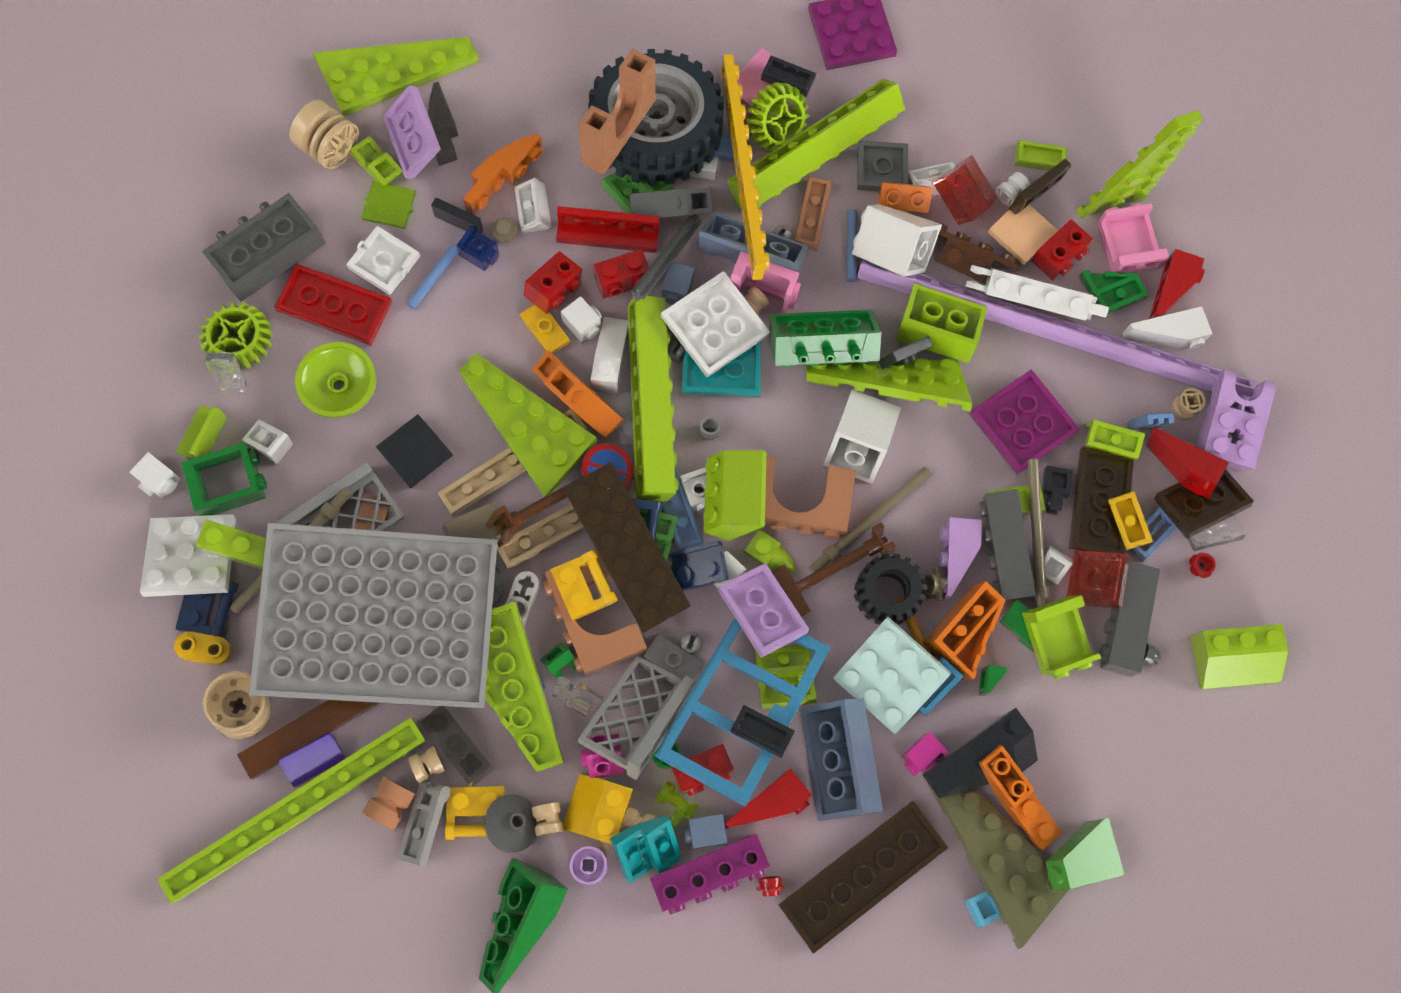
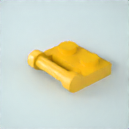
[550,550,618,621]
[445,786,505,840]

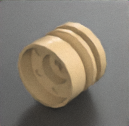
[289,99,359,170]
[202,671,272,740]

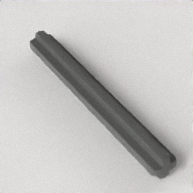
[631,214,702,301]

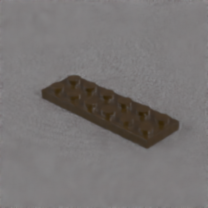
[563,462,691,633]
[778,801,948,954]

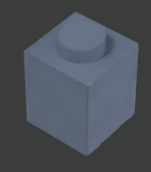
[661,262,694,305]
[684,814,727,849]

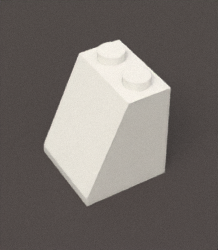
[852,204,942,277]
[823,389,901,484]

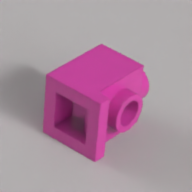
[901,732,950,776]

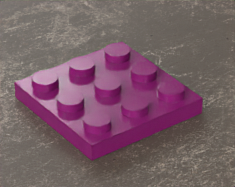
[808,0,897,70]
[969,369,1080,475]

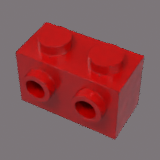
[1031,219,1093,281]
[593,249,649,299]
[523,251,583,314]
[670,744,734,797]

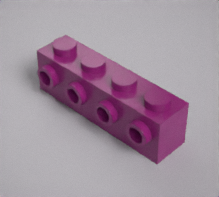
[650,834,770,915]

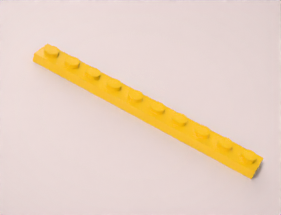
[721,54,769,280]

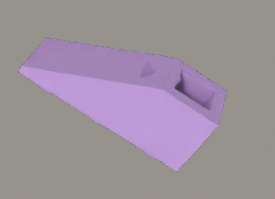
[939,517,982,602]

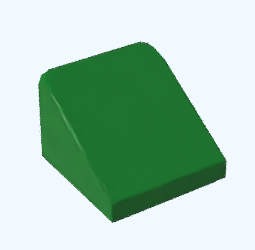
[979,665,1008,696]

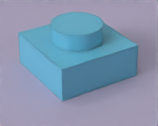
[964,891,1001,928]

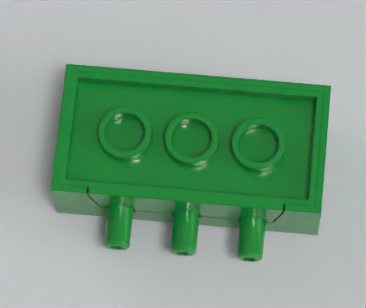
[769,310,881,367]

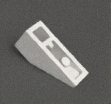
[1122,306,1213,350]
[591,317,628,394]

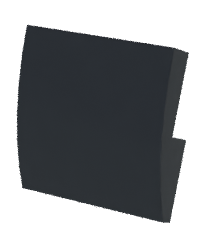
[376,414,453,488]

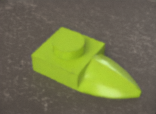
[744,529,796,573]

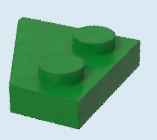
[1079,270,1149,314]

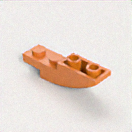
[463,134,543,215]
[531,350,624,439]
[979,745,1063,851]

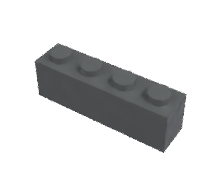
[979,489,1036,602]
[1099,561,1160,677]

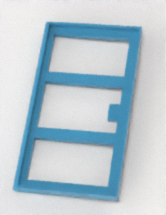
[655,618,831,807]

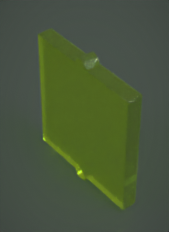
[361,181,416,229]

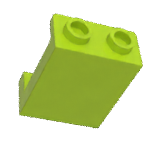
[1022,595,1101,679]

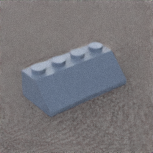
[699,212,809,273]
[800,699,883,821]

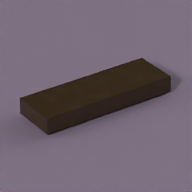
[1009,159,1071,214]

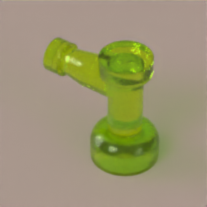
[655,781,698,831]

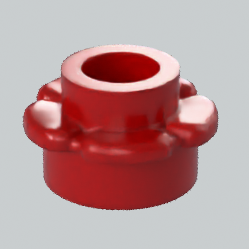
[1189,552,1216,578]
[756,876,784,897]

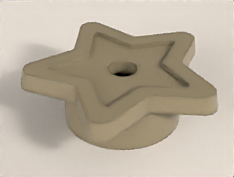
[923,567,948,602]

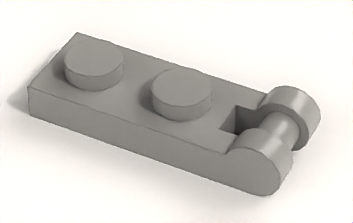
[397,780,451,867]

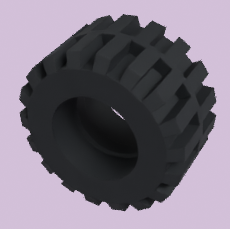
[854,553,927,625]

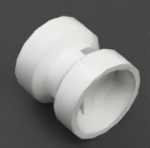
[996,172,1031,207]

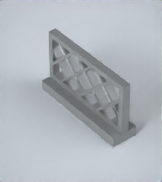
[275,462,405,531]
[578,655,695,780]

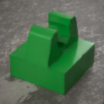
[540,643,577,680]

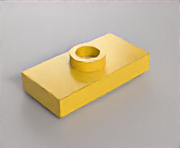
[519,304,570,354]

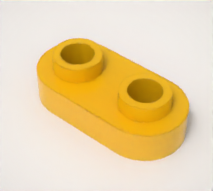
[174,632,233,666]

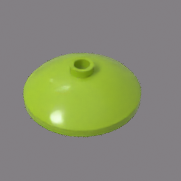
[295,342,377,418]

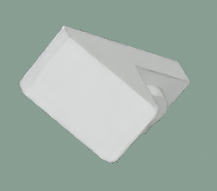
[242,420,293,464]

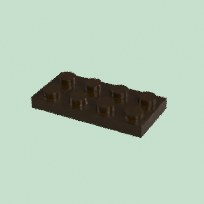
[1069,446,1134,558]

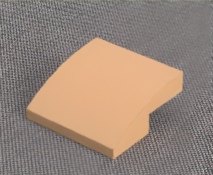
[987,205,1058,265]

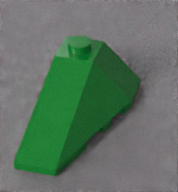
[479,858,568,993]

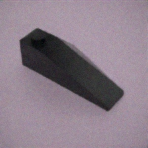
[923,708,1038,799]

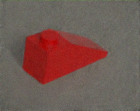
[1149,249,1205,319]
[1146,427,1229,499]
[724,769,812,829]

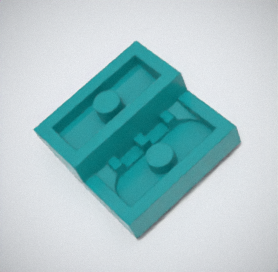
[610,816,682,884]

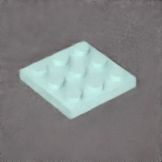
[833,617,951,734]

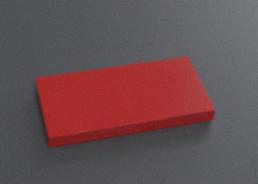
[274,263,392,346]

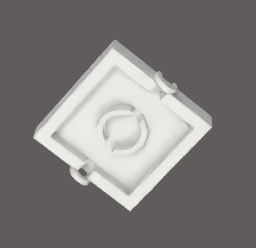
[346,226,420,295]

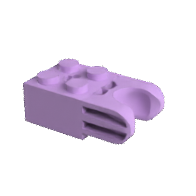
[1196,369,1276,471]

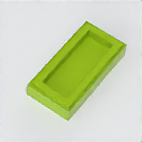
[1014,140,1067,171]

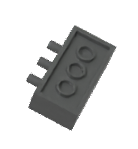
[202,193,326,302]

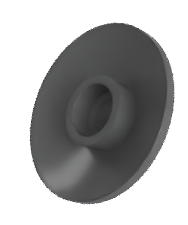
[484,794,537,853]

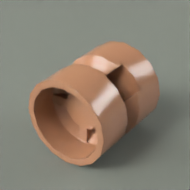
[362,776,416,830]

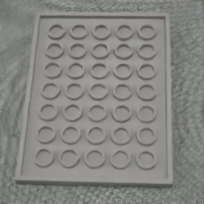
[249,523,498,709]

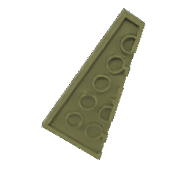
[928,784,1069,949]

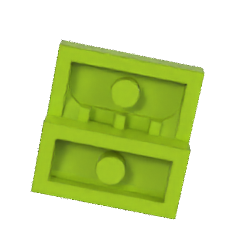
[755,645,817,709]

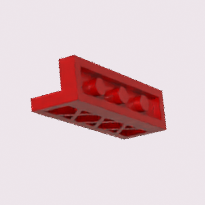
[556,206,660,253]

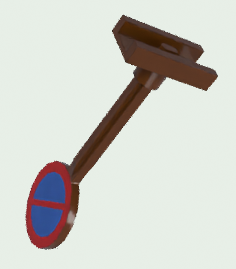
[485,443,633,548]

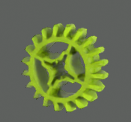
[745,82,810,152]
[199,301,273,372]

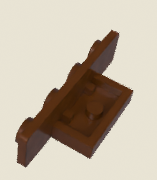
[934,220,1020,283]

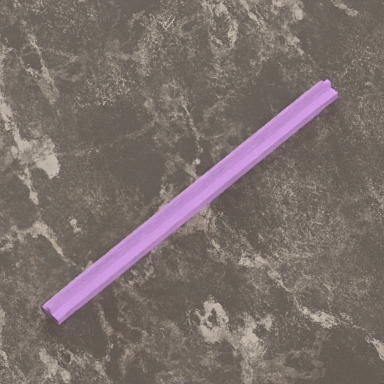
[857,259,1256,401]

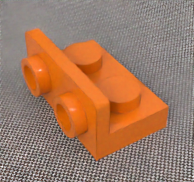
[876,182,932,213]

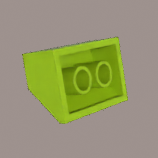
[895,283,987,364]
[704,450,767,541]
[1191,624,1288,689]

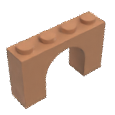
[578,49,655,175]
[765,455,856,540]
[542,551,647,677]

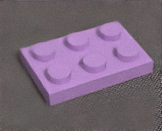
[383,85,441,179]
[718,563,809,658]

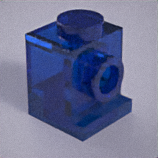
[456,226,499,271]

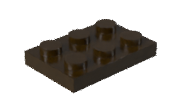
[1154,469,1254,539]

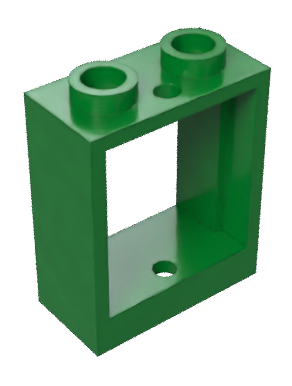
[181,442,267,516]

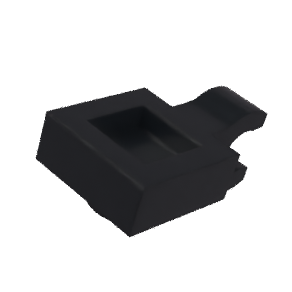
[1042,465,1073,515]

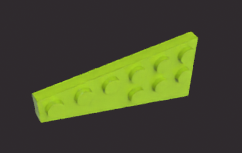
[313,37,479,116]
[1076,110,1203,218]
[459,353,597,497]
[804,358,972,412]
[485,602,565,772]

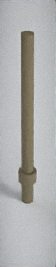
[1027,459,1049,607]
[809,467,931,573]
[229,487,353,614]

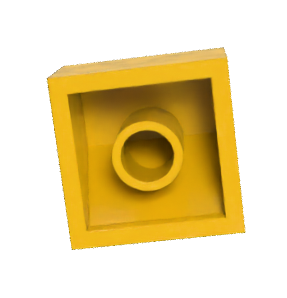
[563,774,633,845]

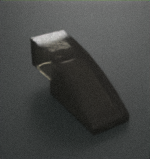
[428,82,458,166]

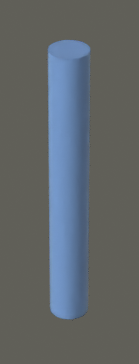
[846,209,857,282]
[406,244,460,310]

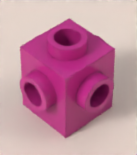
[581,734,624,778]

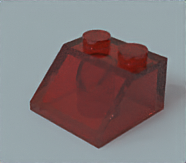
[933,155,997,225]

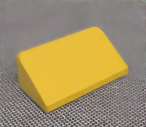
[1108,491,1153,550]

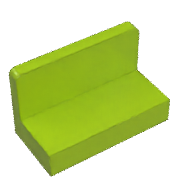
[176,405,227,459]
[1085,419,1145,460]

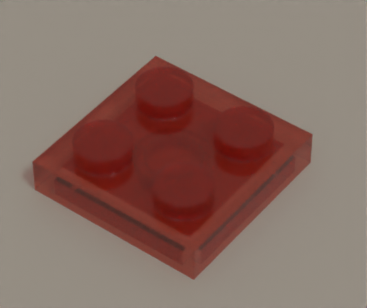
[1067,551,1130,609]

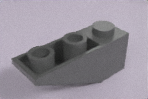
[629,187,713,217]

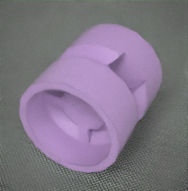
[569,846,608,885]

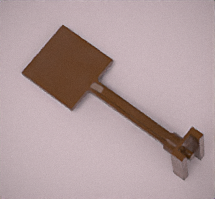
[771,522,895,617]

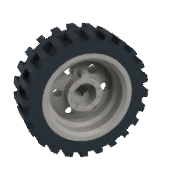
[588,49,724,186]

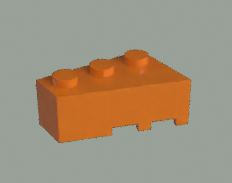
[923,581,1005,680]

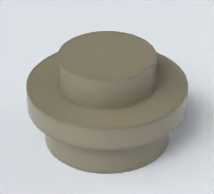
[491,218,517,243]

